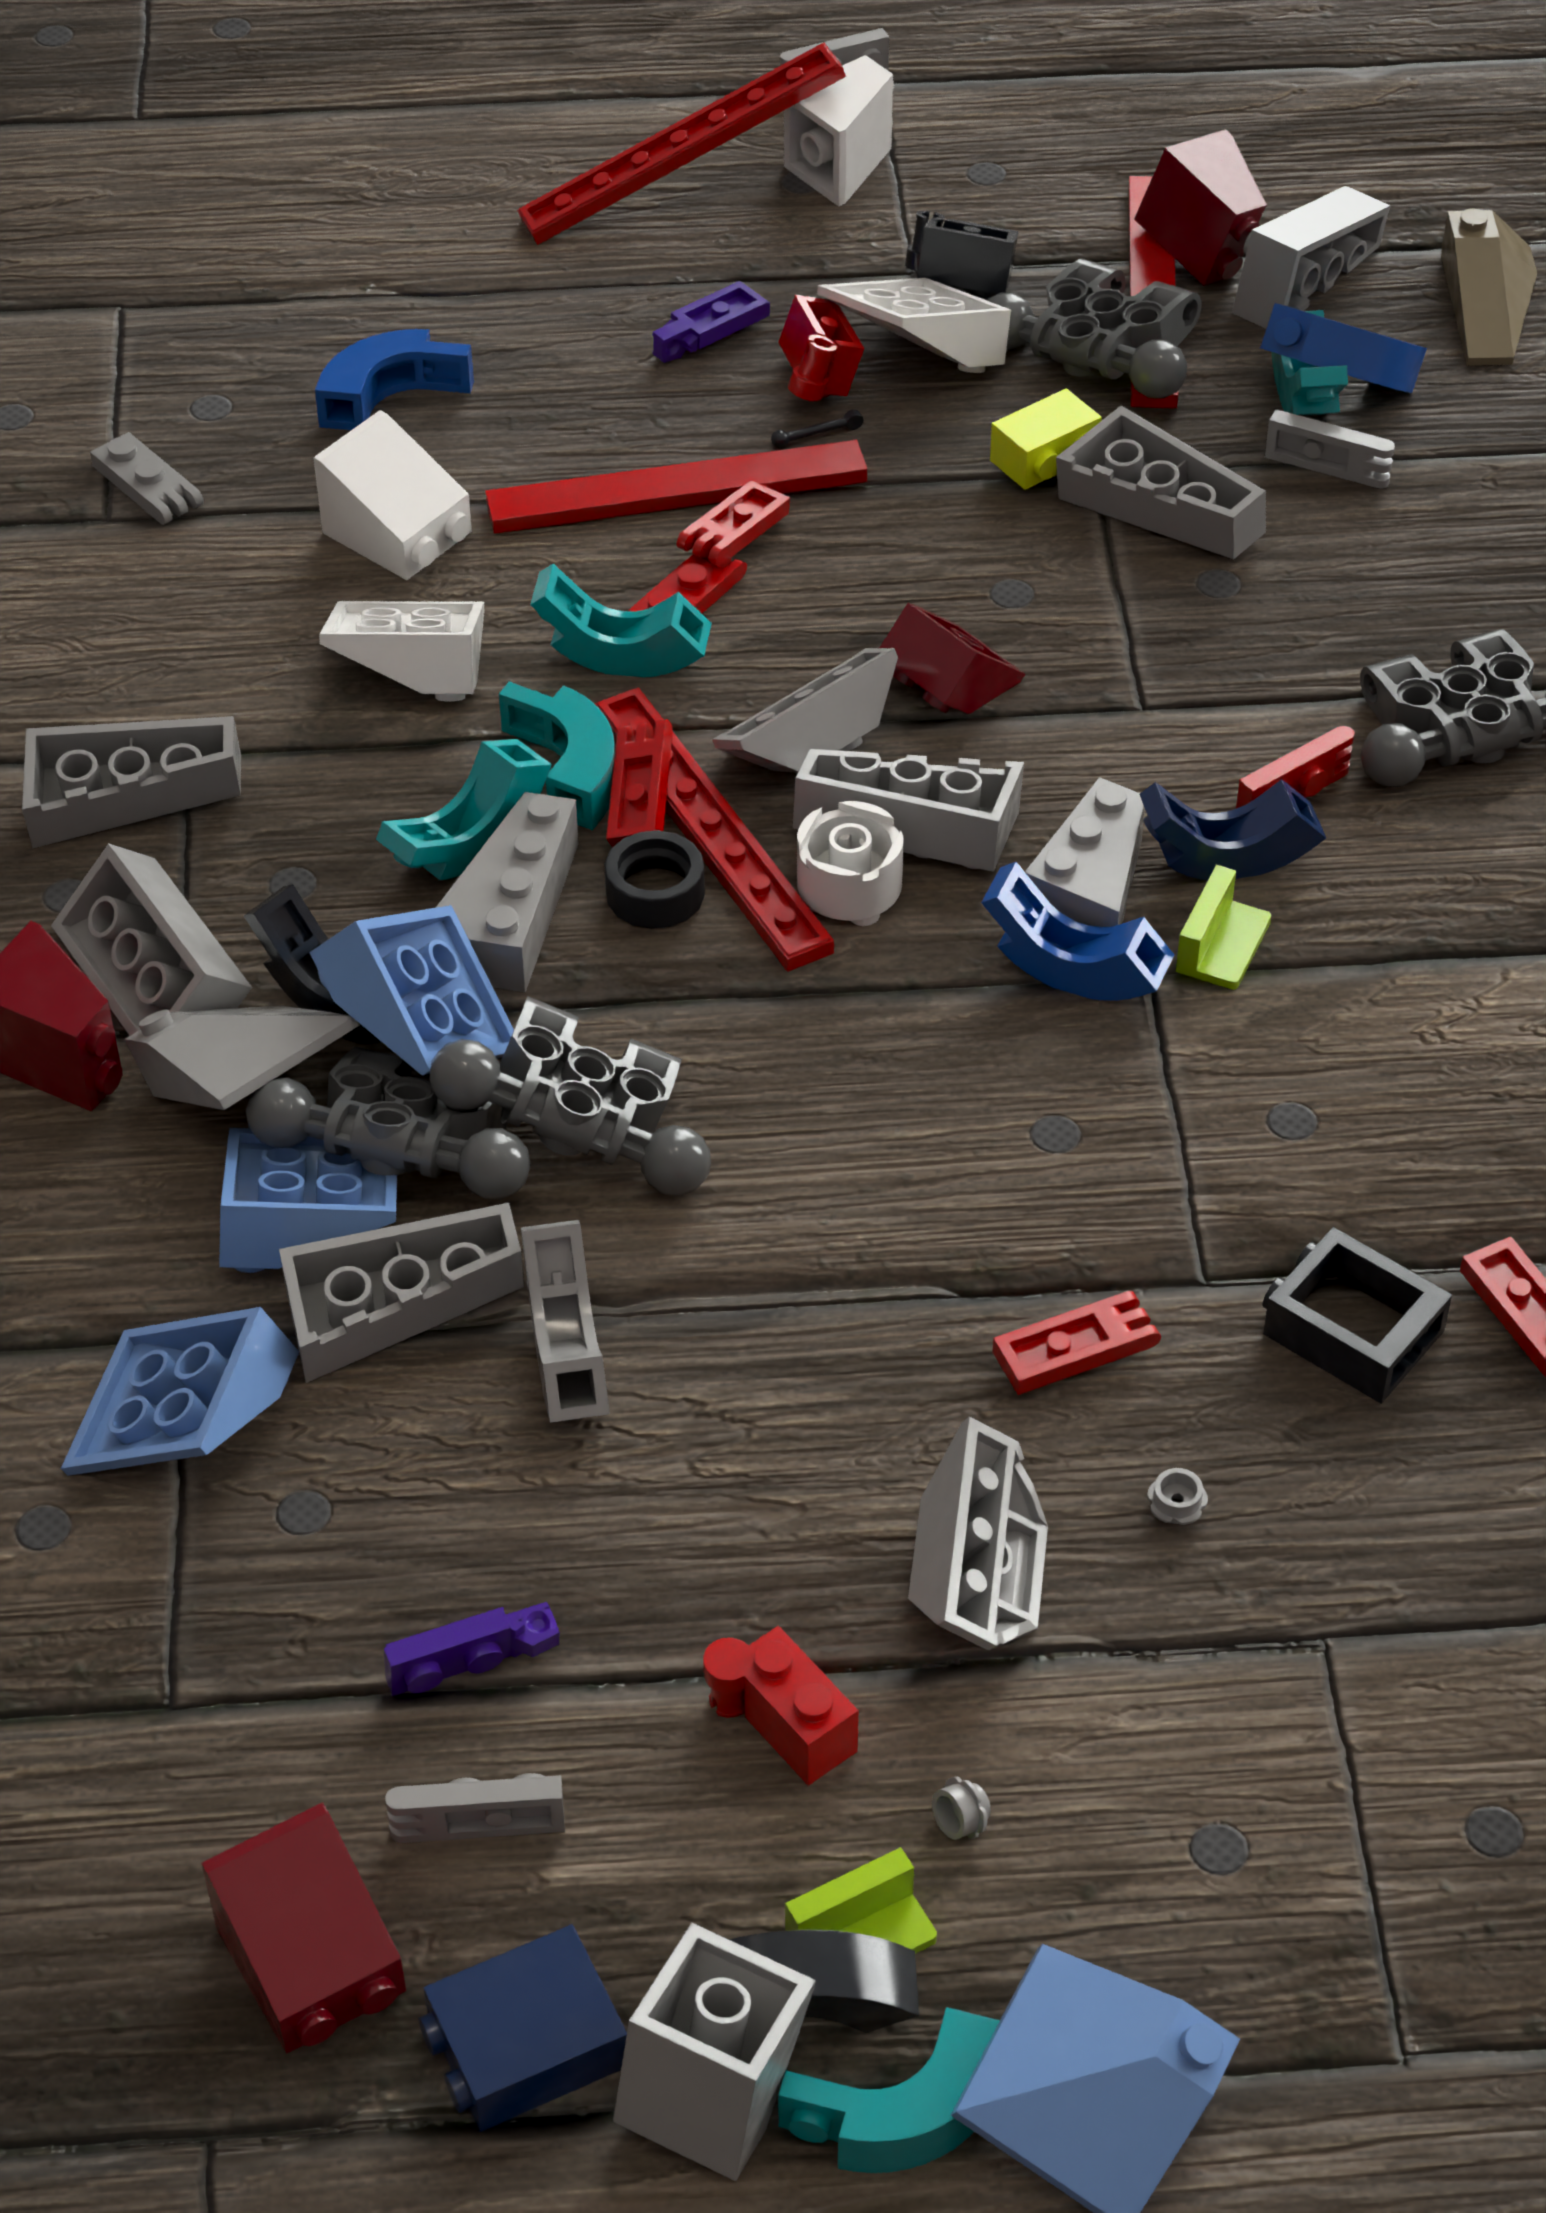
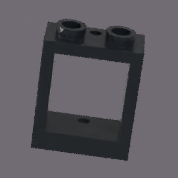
[1262,1227,1452,1404]

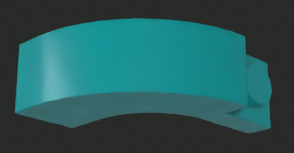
[1271,310,1348,416]
[530,563,712,678]
[499,682,615,831]
[376,739,552,880]
[778,2007,1000,2173]

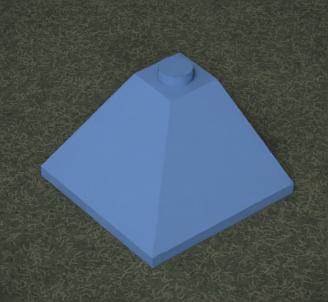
[309,905,514,1076]
[219,1128,397,1273]
[61,1307,299,1476]
[951,1944,1240,2213]

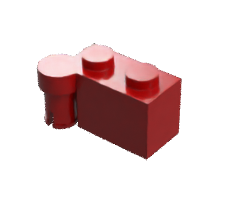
[778,295,865,401]
[703,1625,859,1786]

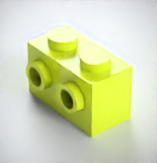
[990,388,1102,490]

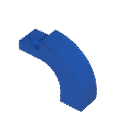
[1260,303,1427,393]
[315,329,474,430]
[981,862,1174,1000]

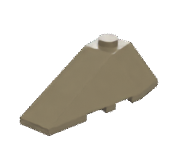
[1441,208,1537,366]

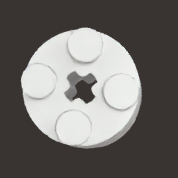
[797,801,904,926]

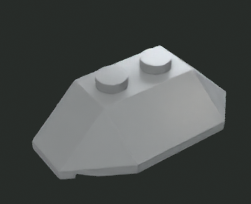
[712,648,898,775]
[908,1416,1048,1650]

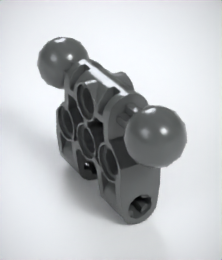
[986,259,1202,399]
[1360,629,1546,787]
[430,996,711,1196]
[245,1046,531,1200]

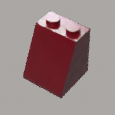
[1134,129,1267,286]
[0,920,123,1112]
[201,1802,406,2054]

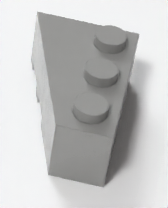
[1025,777,1145,927]

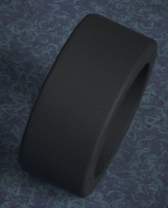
[604,830,705,929]

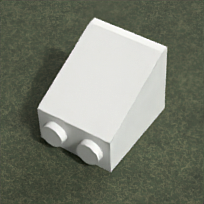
[784,55,894,207]
[313,410,472,580]

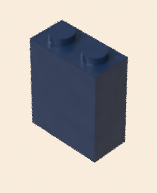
[418,1924,627,2132]

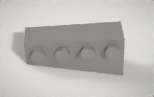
[1232,186,1390,329]
[1056,406,1266,559]
[22,716,241,848]
[793,749,1024,872]
[436,792,579,992]
[279,1203,524,1383]

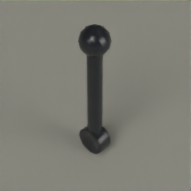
[771,409,864,448]

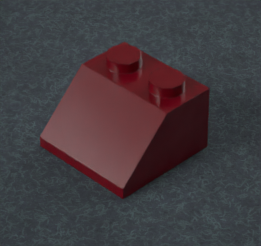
[879,602,1026,714]

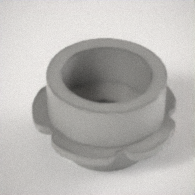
[1147,1468,1208,1525]
[932,1776,991,1840]

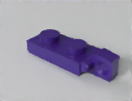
[652,281,770,363]
[384,1602,560,1696]

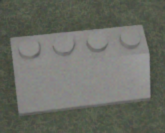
[51,843,252,1036]

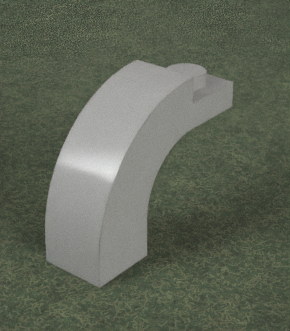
[521,1220,610,1423]

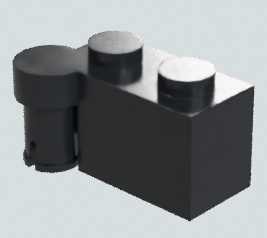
[905,211,1019,299]

